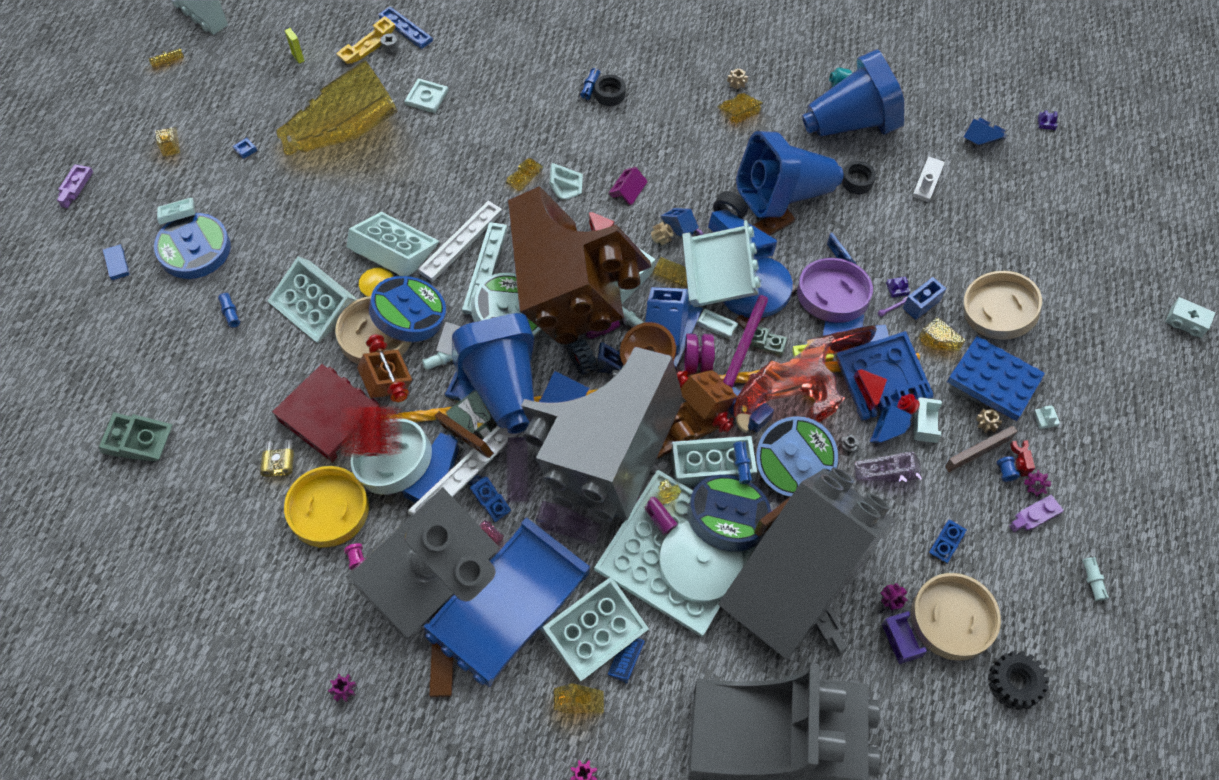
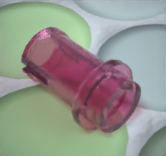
[479,520,504,544]

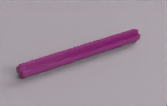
[723,295,768,388]

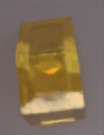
[155,126,181,157]
[919,317,966,351]
[554,683,604,714]

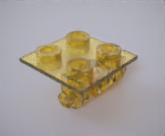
[717,93,763,124]

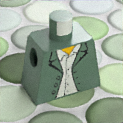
[446,390,492,438]

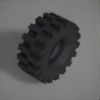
[988,651,1049,710]

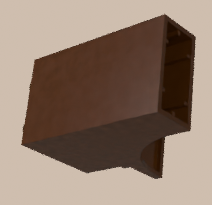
[508,186,651,344]

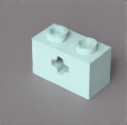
[1165,297,1215,338]

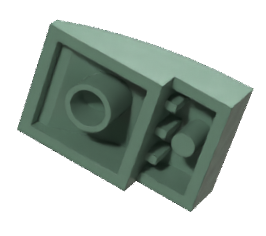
[99,412,173,461]

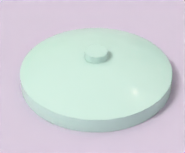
[659,521,743,603]

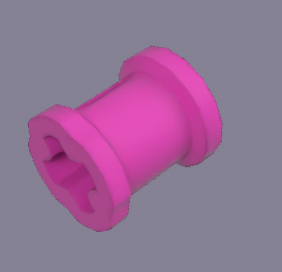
[344,543,364,570]

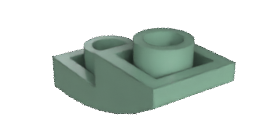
[751,327,787,356]

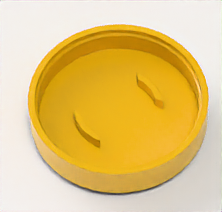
[284,466,369,548]

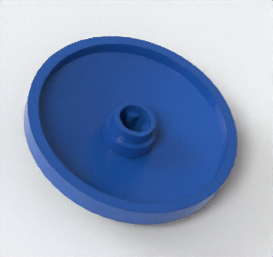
[723,257,793,318]

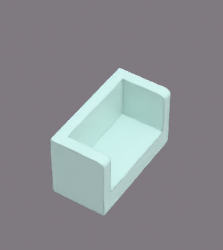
[914,398,942,443]

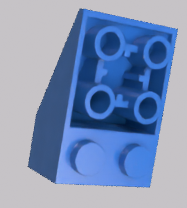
[645,287,691,347]

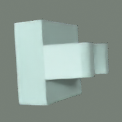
[1033,405,1060,429]

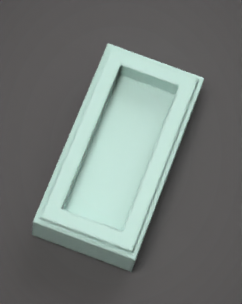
[696,309,738,340]

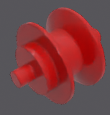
[898,394,920,414]

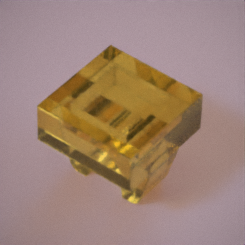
[657,479,681,505]

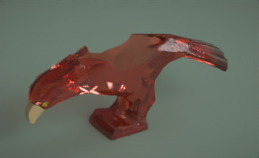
[733,325,877,432]

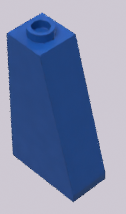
[708,209,777,260]
[402,432,459,503]

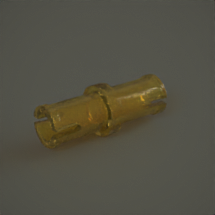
[148,48,184,68]

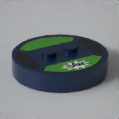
[687,475,771,552]

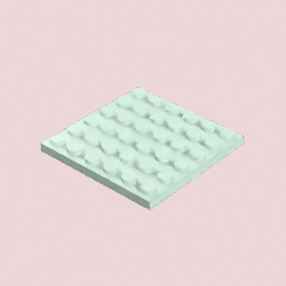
[594,470,755,637]

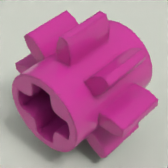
[570,760,597,780]

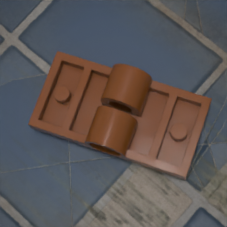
[656,401,720,459]

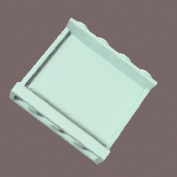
[682,220,761,307]

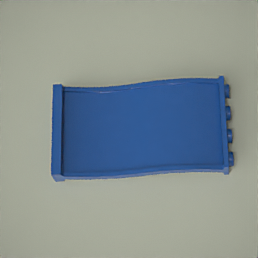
[424,517,590,688]

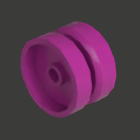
[684,333,715,375]

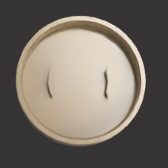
[964,271,1042,340]
[335,296,411,364]
[911,573,1001,661]

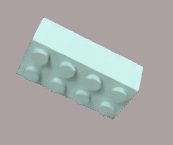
[671,436,757,487]

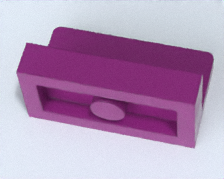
[608,166,647,205]

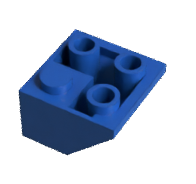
[964,117,1007,145]

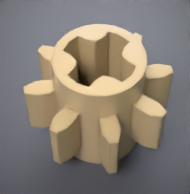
[727,69,748,89]
[651,222,673,245]
[975,408,1002,433]

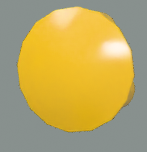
[359,268,394,297]

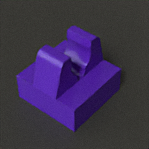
[1038,110,1058,130]
[886,277,910,298]

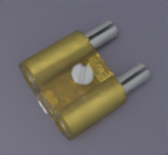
[260,439,294,477]

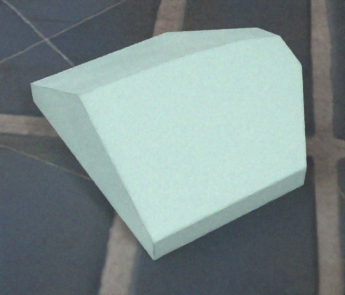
[549,163,583,200]

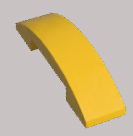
[336,16,396,64]

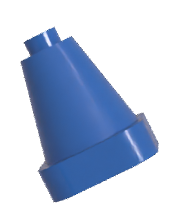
[802,49,904,136]
[736,131,843,217]
[452,313,534,434]

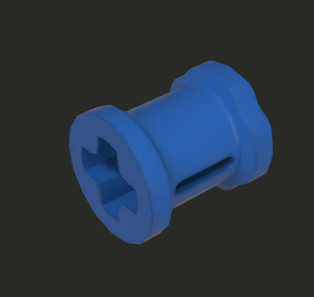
[996,456,1020,482]

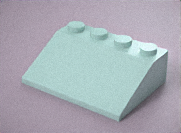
[171,0,228,35]
[346,212,439,276]
[268,256,358,343]
[540,577,649,682]

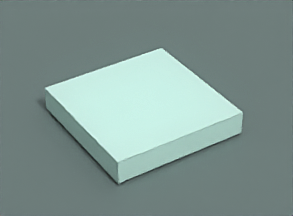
[404,78,448,113]
[157,198,195,225]

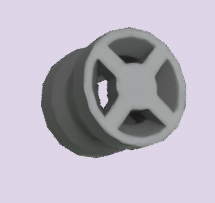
[381,34,398,54]

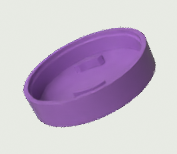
[797,258,873,323]

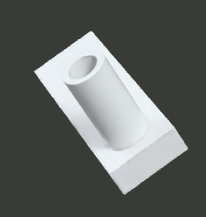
[912,157,945,202]

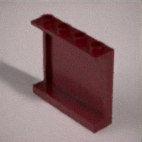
[272,364,380,463]

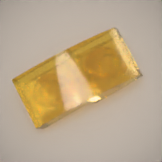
[506,157,543,191]

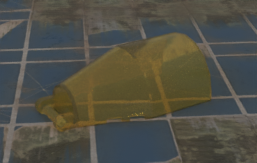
[276,59,398,156]

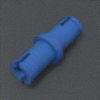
[580,68,601,100]
[218,293,240,328]
[733,441,752,484]

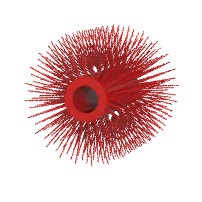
[340,404,403,458]

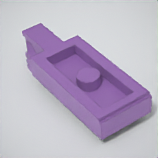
[57,164,93,208]
[1009,495,1064,532]

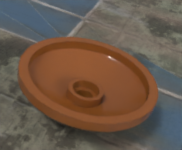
[620,322,676,365]

